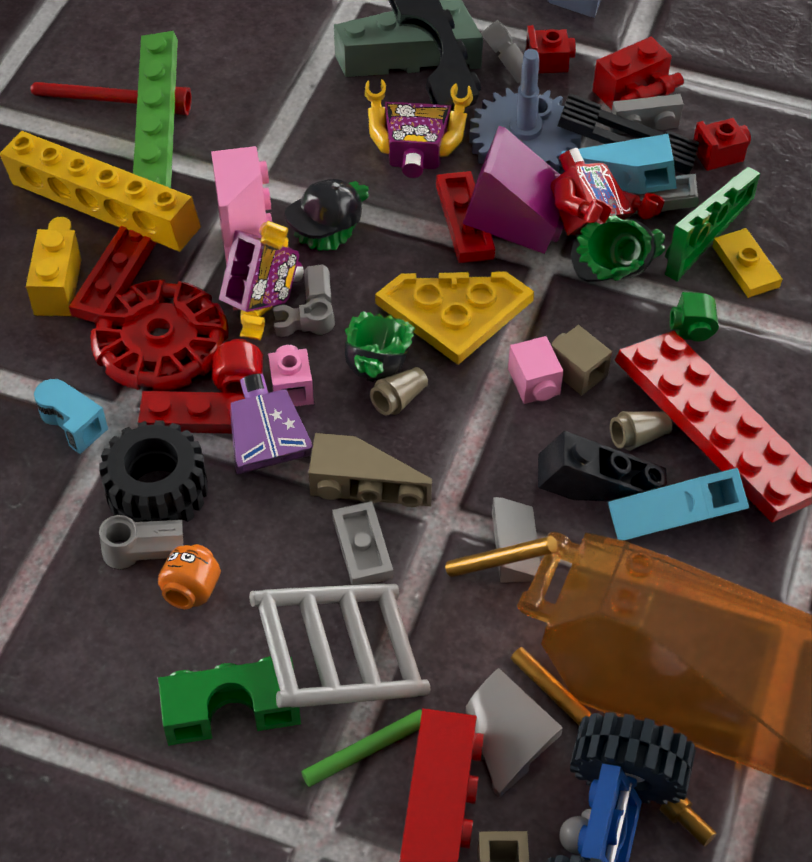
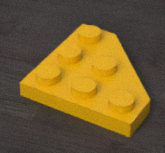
[375,272,534,365]

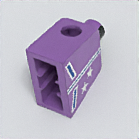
[230,373,313,474]

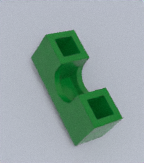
[158,656,301,746]

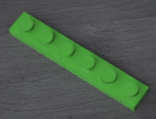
[133,31,178,188]

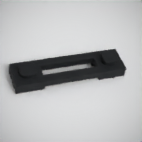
[557,93,700,175]

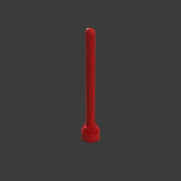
[30,82,192,115]

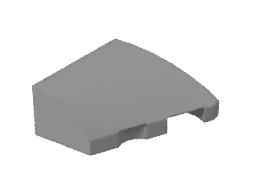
[465,668,563,798]

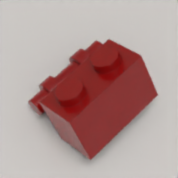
[592,36,684,110]

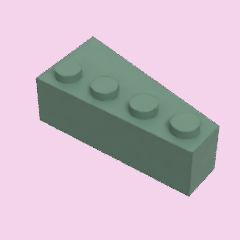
[334,0,483,77]

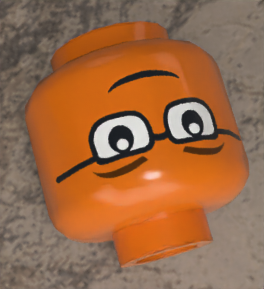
[158,544,221,609]

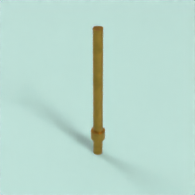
[511,647,717,847]

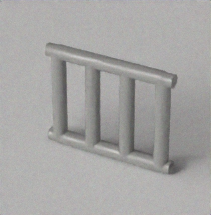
[249,583,431,708]

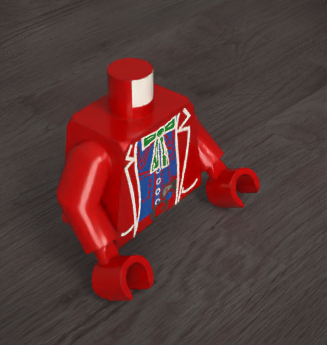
[550,148,665,236]

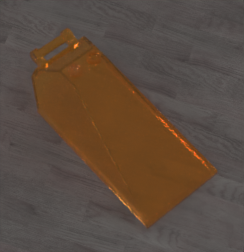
[517,532,812,790]

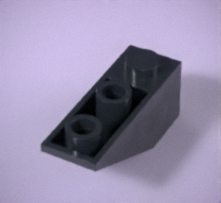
[538,431,667,502]

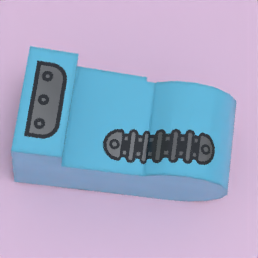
[34,379,108,454]

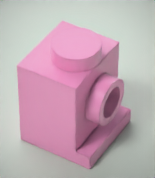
[268,345,314,406]

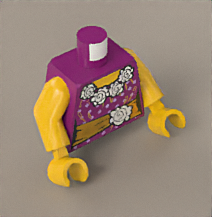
[365,79,473,178]
[219,221,304,340]

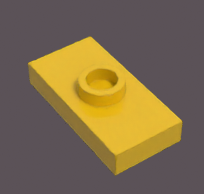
[712,228,783,298]

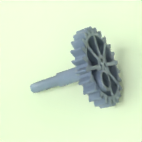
[469,49,582,173]

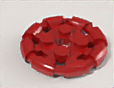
[90,279,229,391]

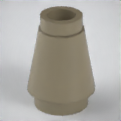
[370,367,428,416]
[610,411,672,451]

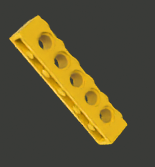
[0,131,201,252]

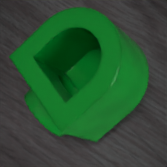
[670,292,719,342]

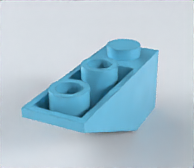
[562,134,677,194]
[608,468,749,542]

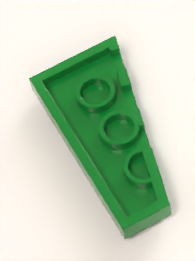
[665,167,760,282]

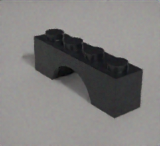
[388,0,481,111]

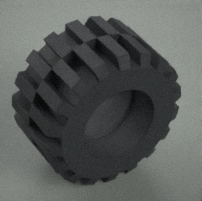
[99,420,208,522]

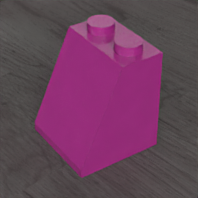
[463,126,564,254]

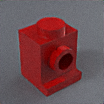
[525,25,576,73]
[693,118,751,171]

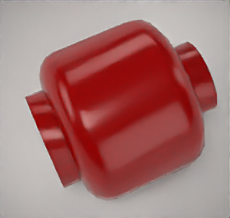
[212,339,263,393]

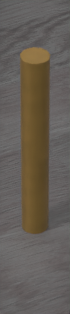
[445,536,558,577]

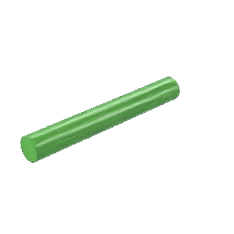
[301,709,422,787]

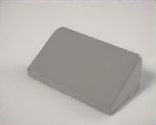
[492,497,542,583]

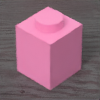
[508,336,563,404]

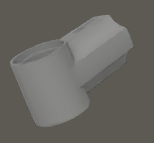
[99,515,183,569]

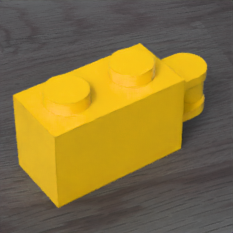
[26,217,82,316]

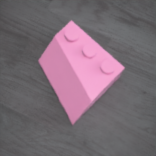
[211,146,272,311]

